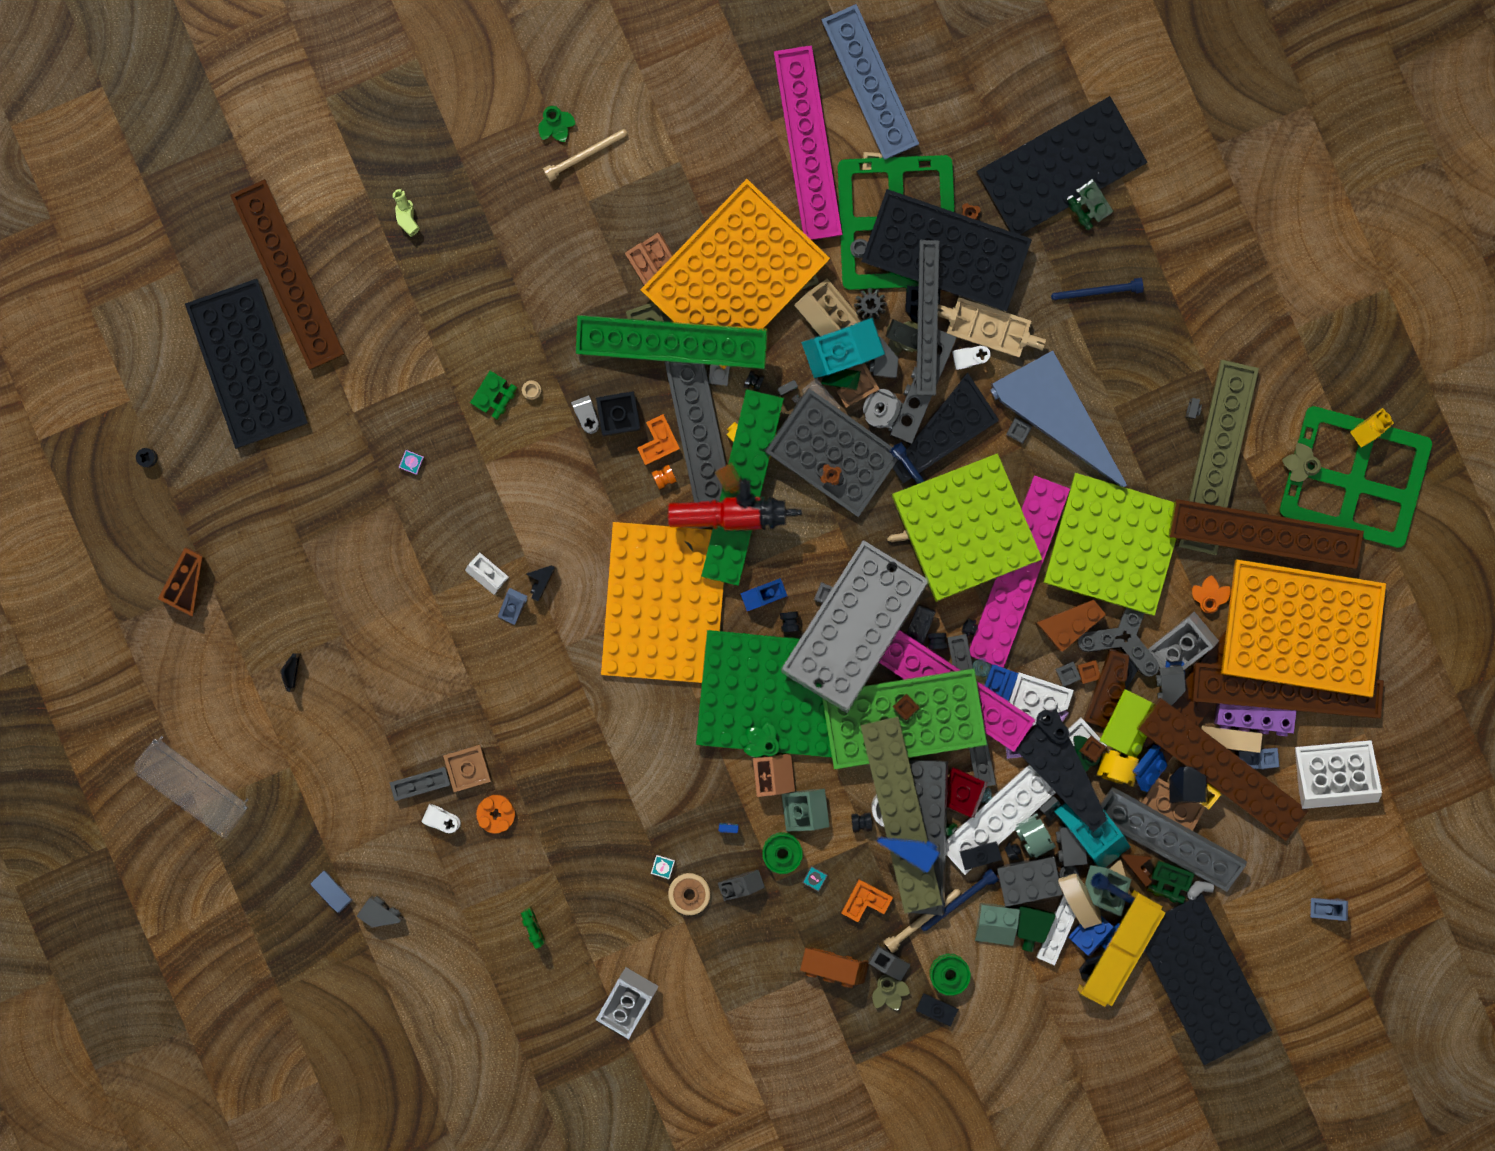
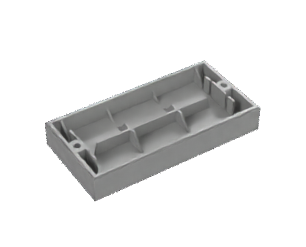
[782,540,928,713]

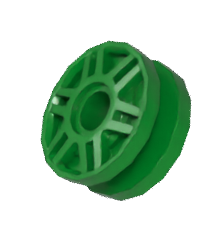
[762,832,803,874]
[929,953,971,996]

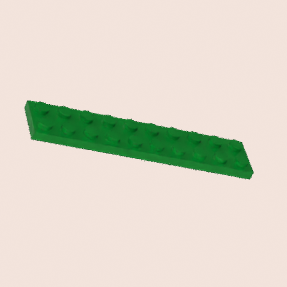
[576,315,768,369]
[701,389,784,586]

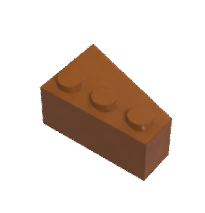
[158,547,203,617]
[1035,600,1106,652]
[800,947,869,988]

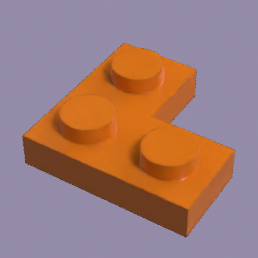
[637,414,680,465]
[841,879,893,922]

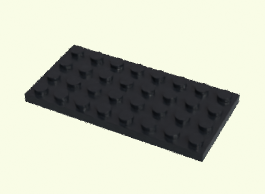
[976,96,1148,235]
[861,189,1032,312]
[185,278,309,449]
[1145,894,1272,1065]

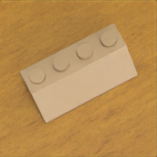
[795,279,863,336]

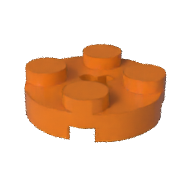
[476,795,515,833]

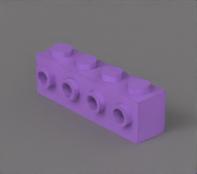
[1214,704,1296,736]

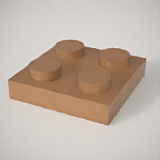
[443,744,491,792]

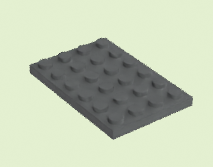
[764,388,897,517]

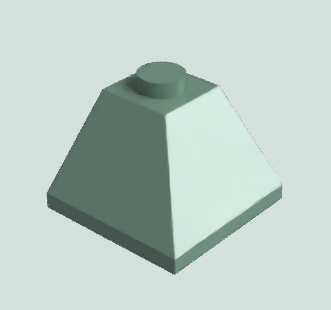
[1085,865,1132,916]

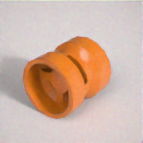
[652,465,677,490]

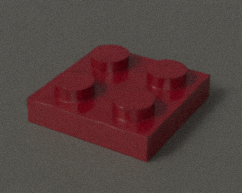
[947,768,988,818]

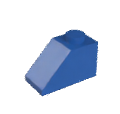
[740,578,787,611]

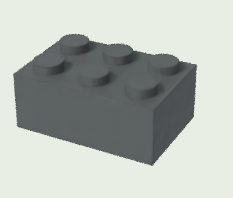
[997,855,1062,906]

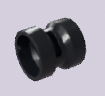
[780,611,800,632]
[851,812,872,833]

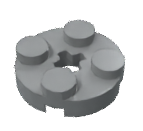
[863,389,901,428]

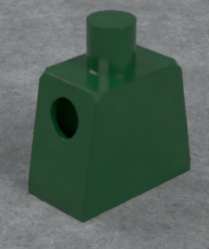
[1016,904,1056,952]

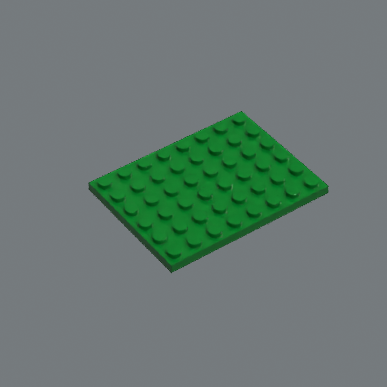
[696,630,832,757]

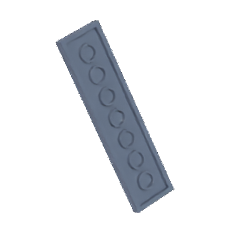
[821,4,919,160]

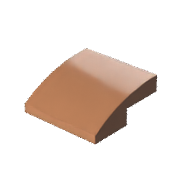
[625,232,674,285]

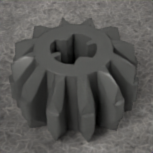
[854,288,887,320]

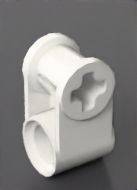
[952,346,990,370]
[422,804,461,833]

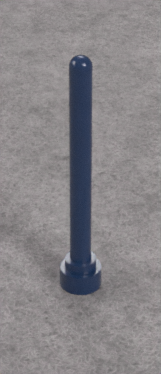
[1051,277,1144,300]
[889,442,925,484]
[921,868,999,931]
[1091,873,1135,904]

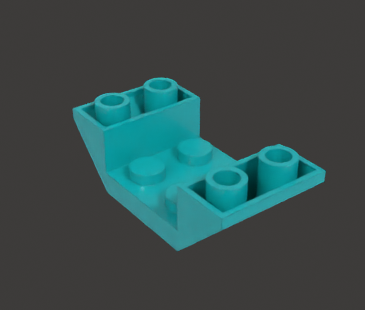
[801,318,885,378]
[1054,803,1131,868]

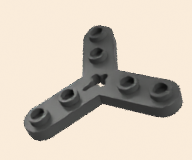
[1077,608,1159,677]

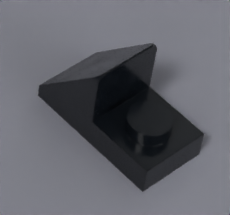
[526,565,556,601]

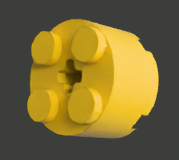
[1097,750,1139,787]

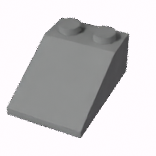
[1148,611,1219,670]
[596,967,659,1039]

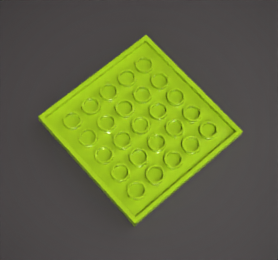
[891,453,1042,601]
[1043,473,1176,616]

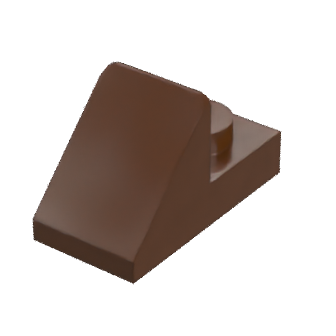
[1121,853,1152,887]

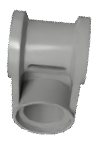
[571,395,599,434]

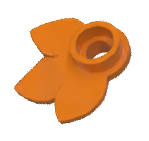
[1192,575,1230,614]

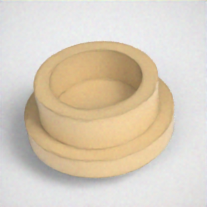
[522,381,541,400]

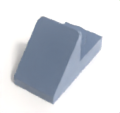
[498,588,527,625]
[1311,898,1348,921]

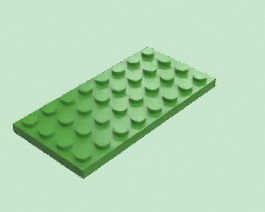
[822,668,987,769]

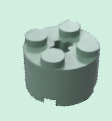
[1015,813,1056,858]

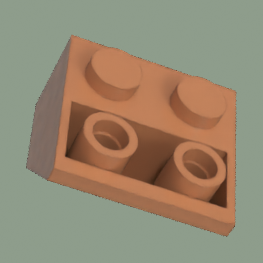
[753,753,795,797]

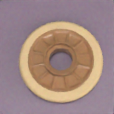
[668,873,710,915]

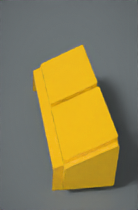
[1077,890,1165,1007]

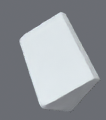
[465,553,509,594]

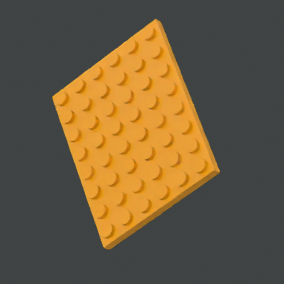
[640,179,830,370]
[601,522,724,683]
[1221,560,1386,698]

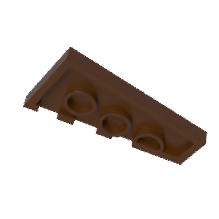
[1084,649,1129,728]

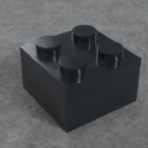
[596,391,641,437]

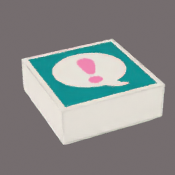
[651,855,675,879]

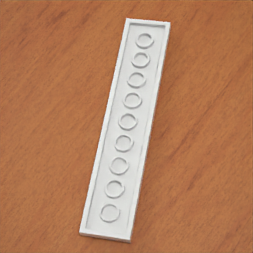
[946,717,1107,875]

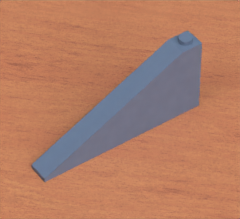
[990,351,1127,487]

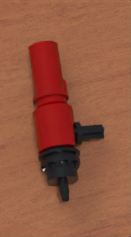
[668,478,802,530]

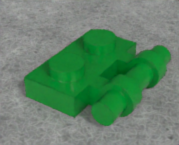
[470,370,518,420]
[520,907,546,949]

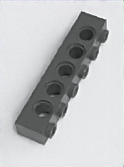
[888,329,957,444]

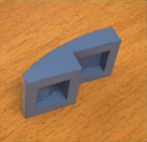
[1236,748,1279,769]
[311,871,352,913]

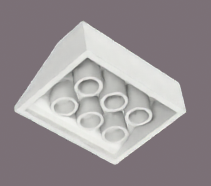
[1295,740,1382,809]

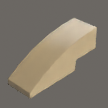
[1201,726,1262,753]
[1058,874,1102,928]

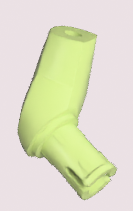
[393,189,420,237]

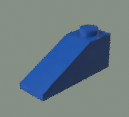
[877,837,939,873]

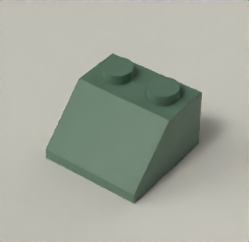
[782,789,830,831]
[975,902,1020,946]

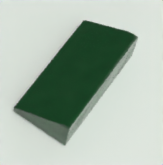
[821,369,861,390]

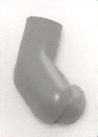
[1187,881,1214,900]

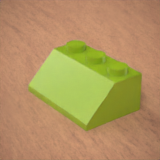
[1100,689,1154,758]

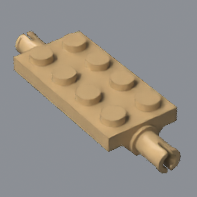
[938,297,1046,358]

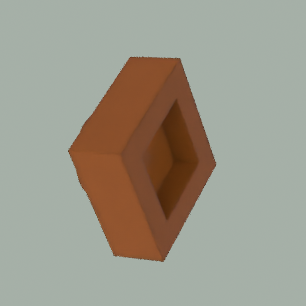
[1077,660,1100,684]

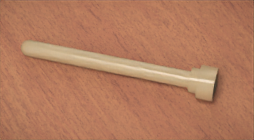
[543,129,627,182]
[883,889,961,954]

